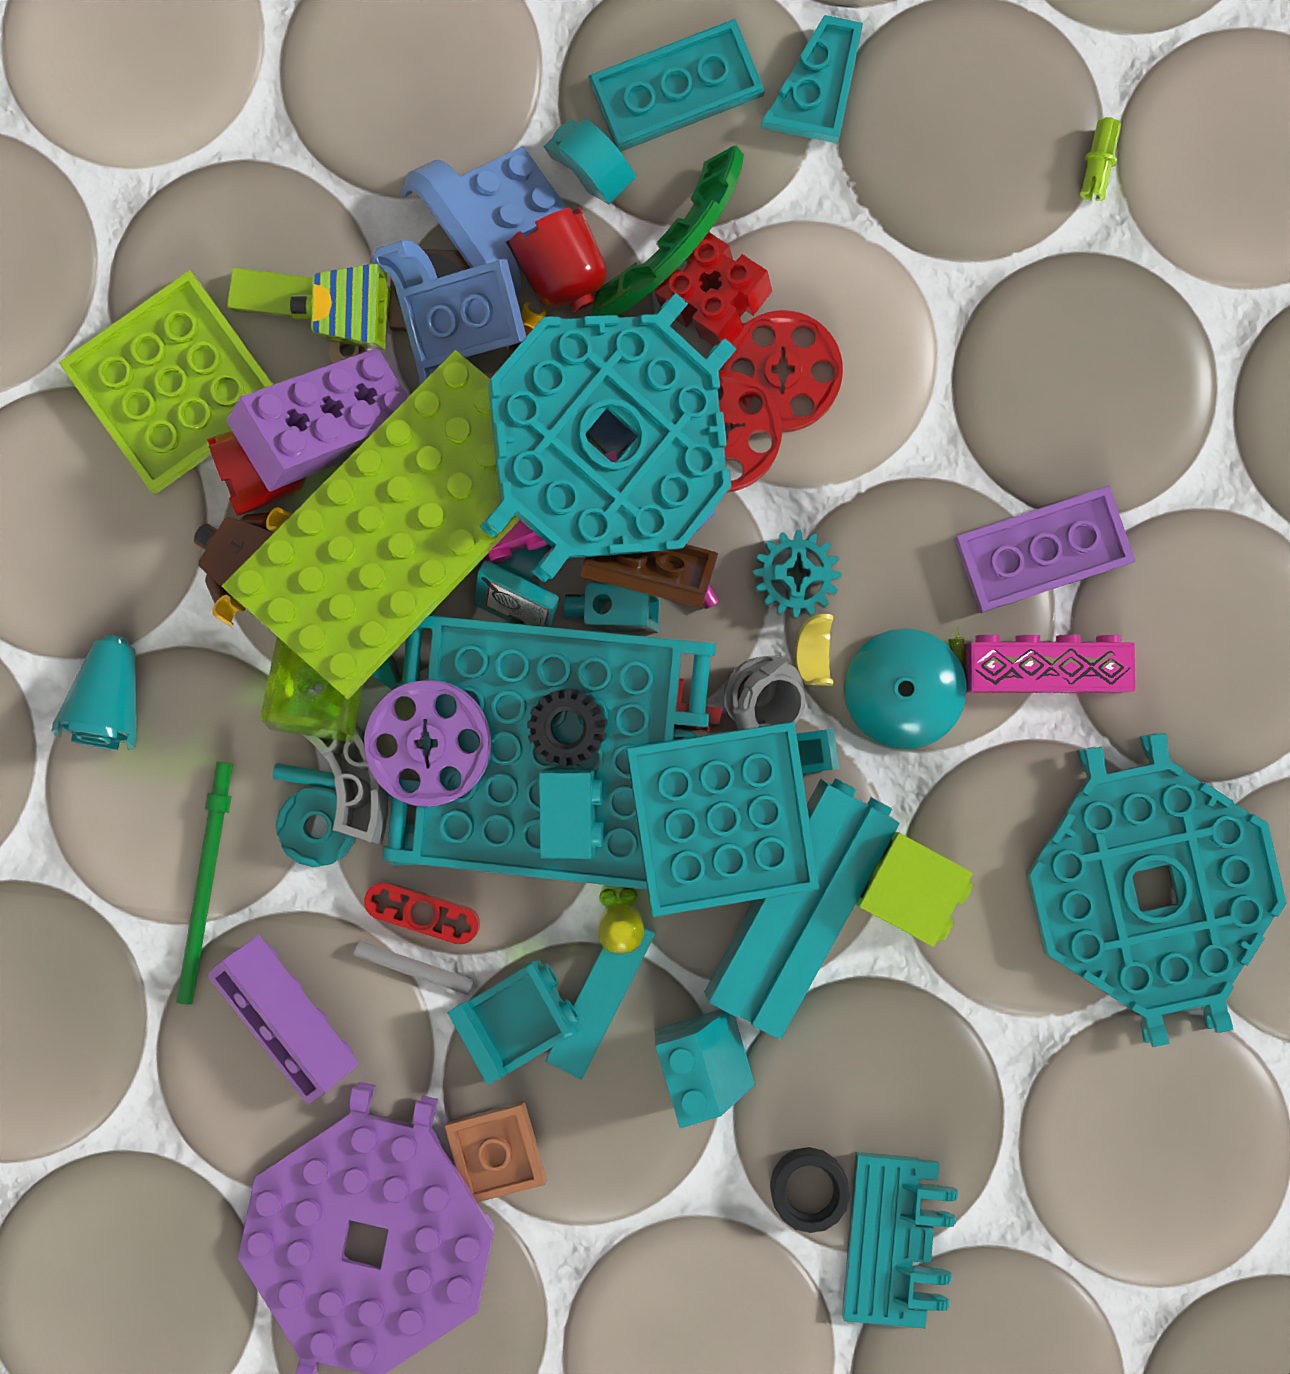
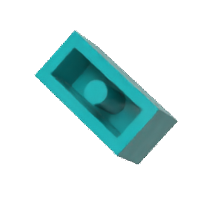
[539,769,604,859]

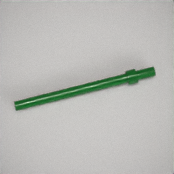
[176,761,233,1005]

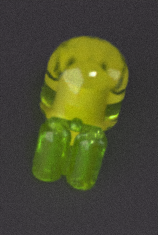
[598,885,644,955]

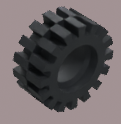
[527,688,607,766]

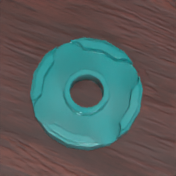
[275,786,356,867]

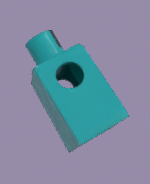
[564,583,660,633]

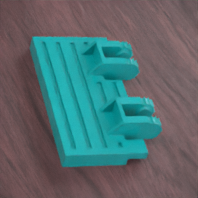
[842,1152,958,1329]

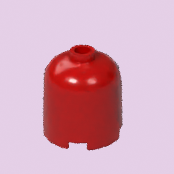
[509,207,607,312]
[207,431,307,516]

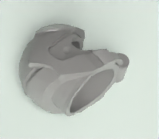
[724,656,805,730]

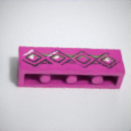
[963,635,1135,693]

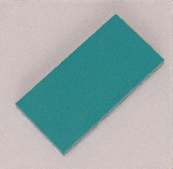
[588,19,765,152]

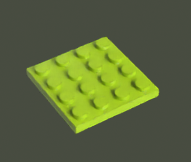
[58,270,274,494]

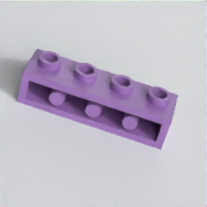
[207,935,359,1105]

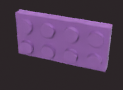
[954,486,1136,613]

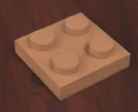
[444,1101,547,1202]

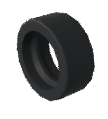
[770,1147,850,1233]

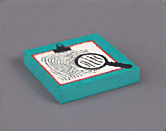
[474,561,559,627]

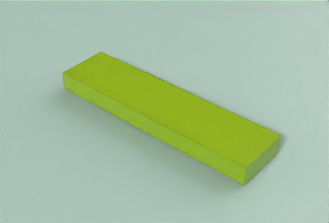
[227,268,391,323]

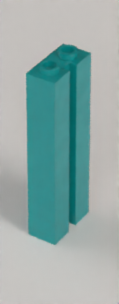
[704,778,900,1040]

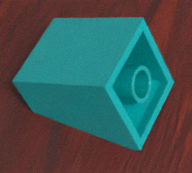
[654,1009,755,1129]

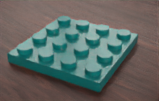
[626,721,819,917]

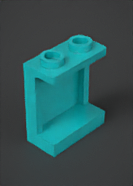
[447,960,580,1085]

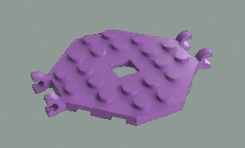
[238,1082,495,1374]

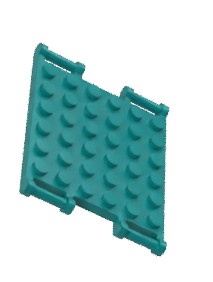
[382,616,716,890]

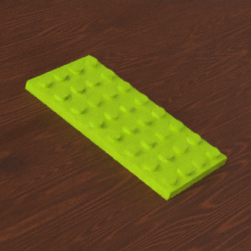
[222,350,520,700]

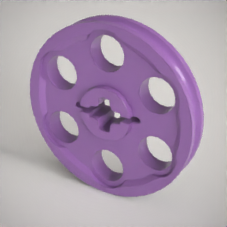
[364,680,491,807]

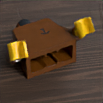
[194,507,292,627]

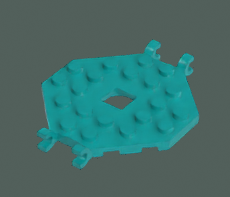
[479,293,736,582]
[1026,733,1287,1047]

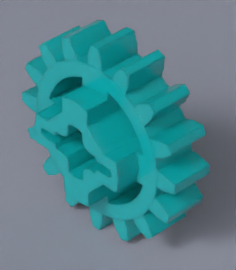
[752,530,841,619]

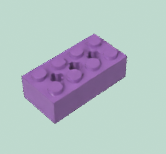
[226,348,408,492]

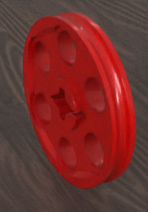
[723,310,843,432]
[719,370,782,493]

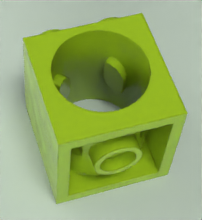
[855,832,973,947]

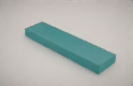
[545,921,656,1080]

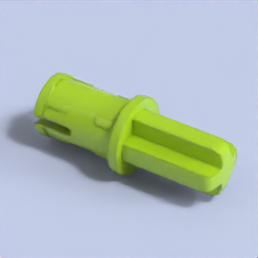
[1080,117,1121,201]

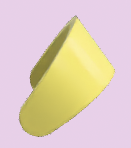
[794,614,833,686]

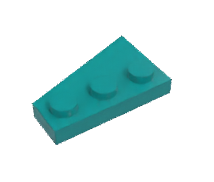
[760,15,863,144]

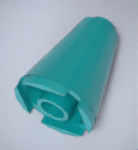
[51,635,137,750]

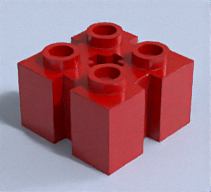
[654,232,773,346]

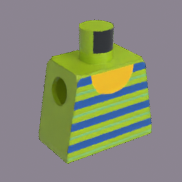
[290,264,387,351]

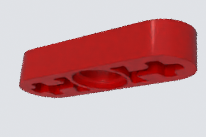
[364,882,480,944]

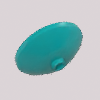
[844,629,967,749]

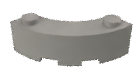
[282,686,388,845]

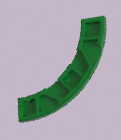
[591,145,744,316]

